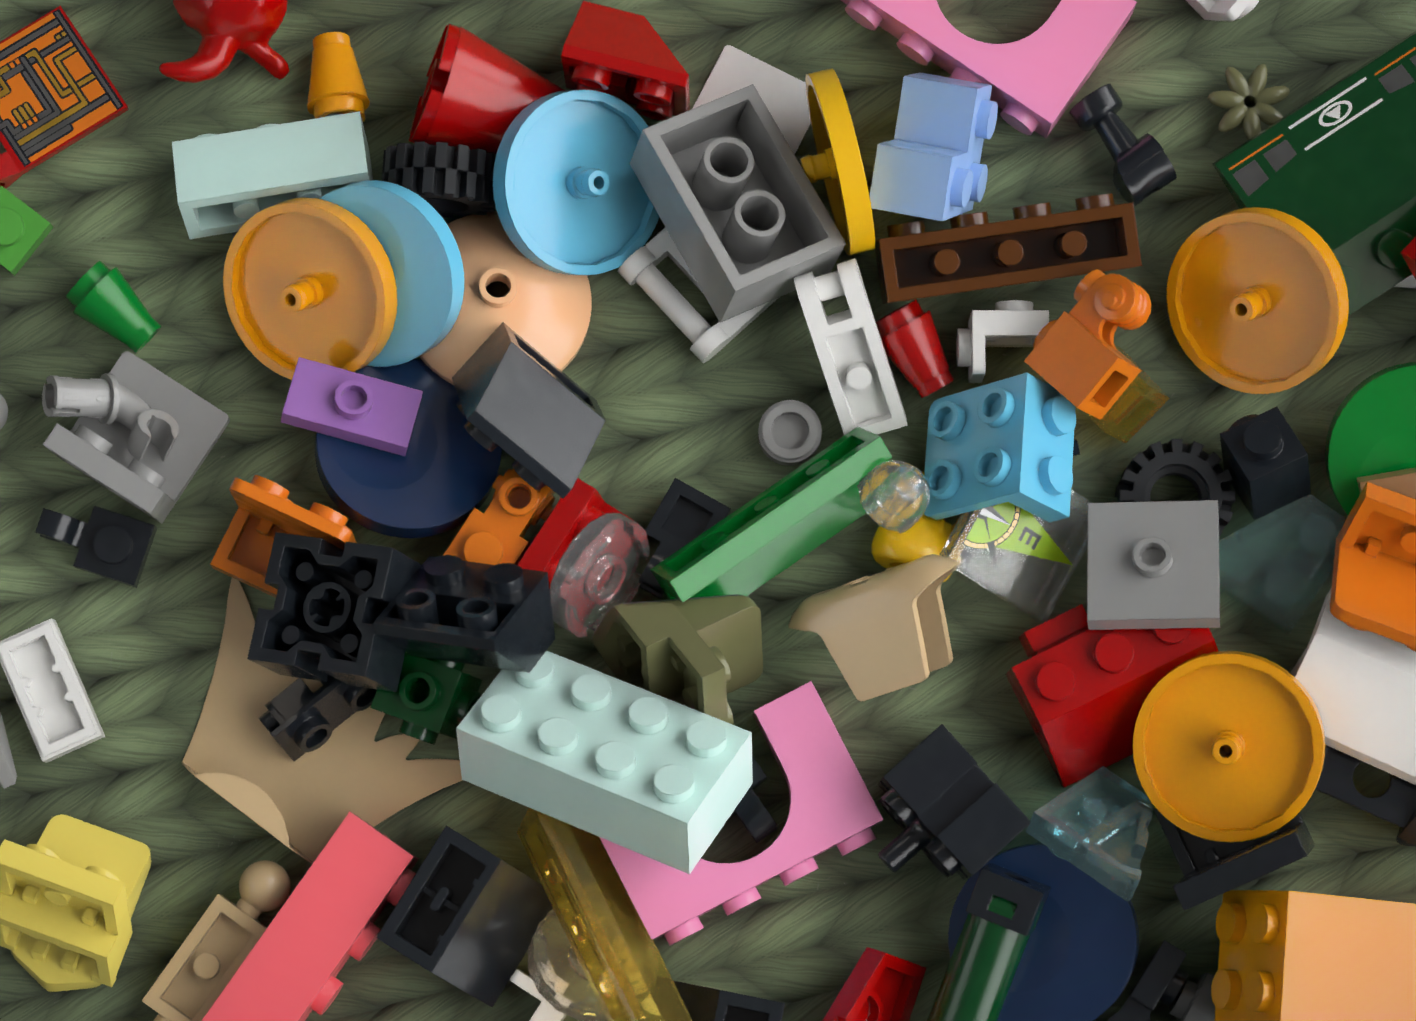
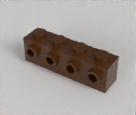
[875,193,1142,304]

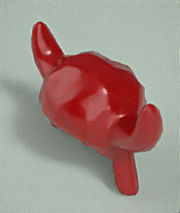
[159,0,289,83]

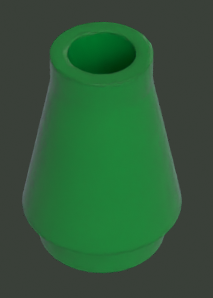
[66,261,162,354]

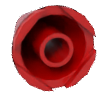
[409,23,565,154]

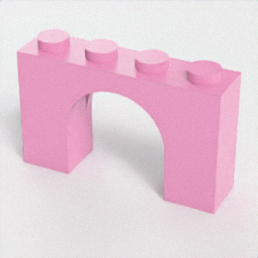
[841,0,1137,138]
[599,681,883,946]

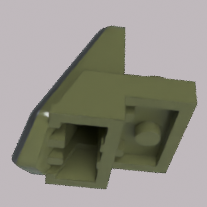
[591,594,763,725]

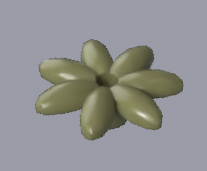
[1208,64,1290,140]

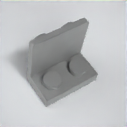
[43,351,230,524]

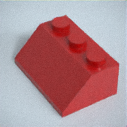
[1005,628,1219,788]

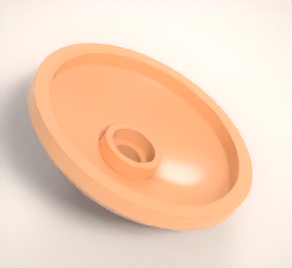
[419,211,592,385]

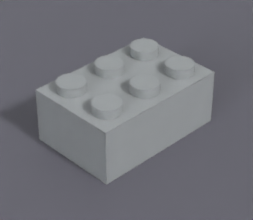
[630,84,846,323]

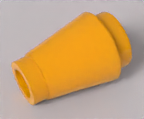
[307,32,370,122]

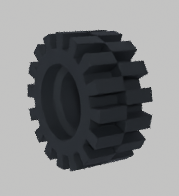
[382,142,496,218]
[1115,439,1235,536]

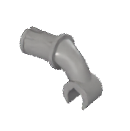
[42,373,179,462]

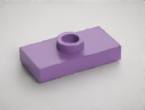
[281,357,423,456]

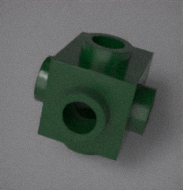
[370,652,482,745]

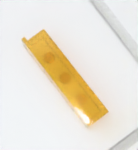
[517,808,693,1021]

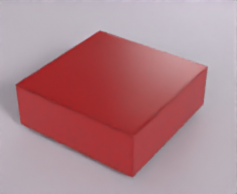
[1018,604,1088,657]

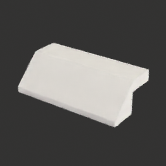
[1291,587,1416,785]

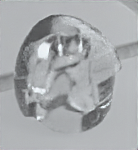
[857,460,930,534]

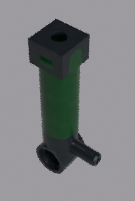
[927,863,1051,1021]

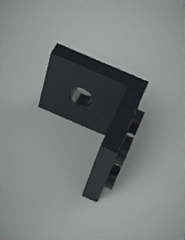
[1129,756,1315,911]

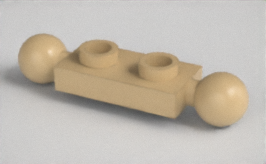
[142,860,291,1021]

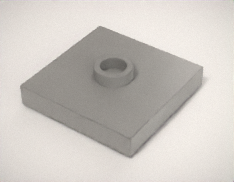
[1087,500,1220,630]

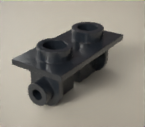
[259,675,377,762]

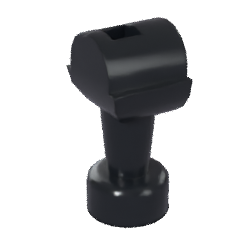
[1069,84,1177,206]

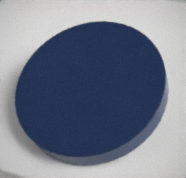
[315,359,502,538]
[948,843,1139,1021]

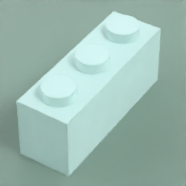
[172,111,373,239]

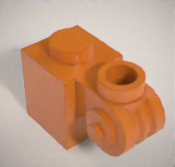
[1024,269,1152,420]
[444,468,555,565]

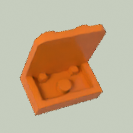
[210,475,357,598]
[1330,482,1416,651]

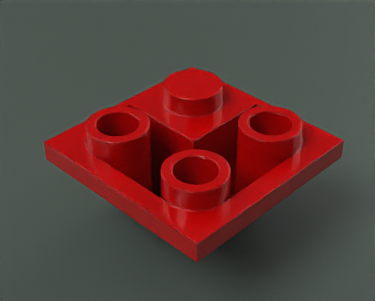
[561,1,690,121]

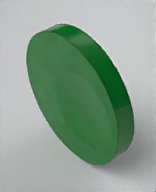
[1325,362,1416,515]

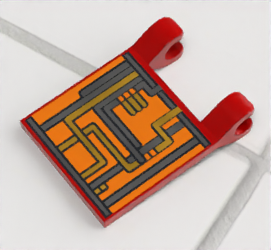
[0,6,129,189]

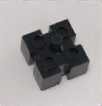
[247,532,421,692]
[877,724,1031,880]

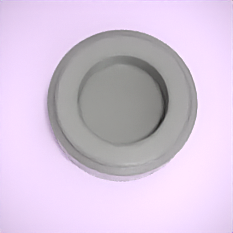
[758,400,822,466]

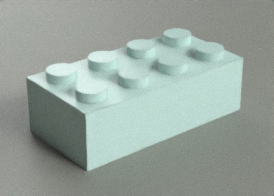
[456,651,753,874]

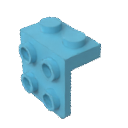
[922,372,1076,522]

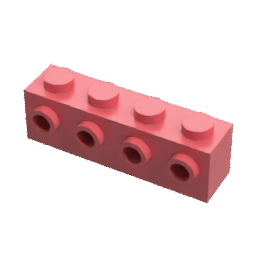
[202,812,419,1021]

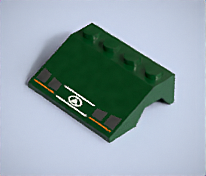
[1212,31,1416,316]

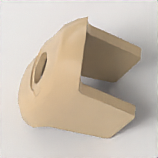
[788,554,961,701]

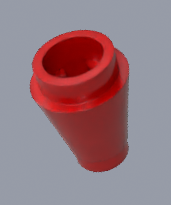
[876,299,954,398]

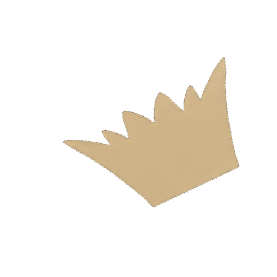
[181,578,463,864]

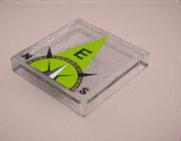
[939,489,1092,622]

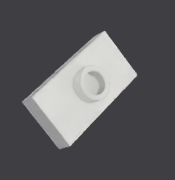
[0,618,105,763]

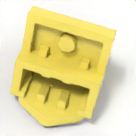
[0,814,152,992]

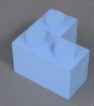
[870,72,998,221]

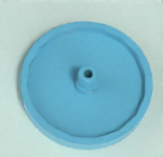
[493,90,659,275]
[320,180,464,367]

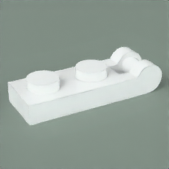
[794,258,908,436]

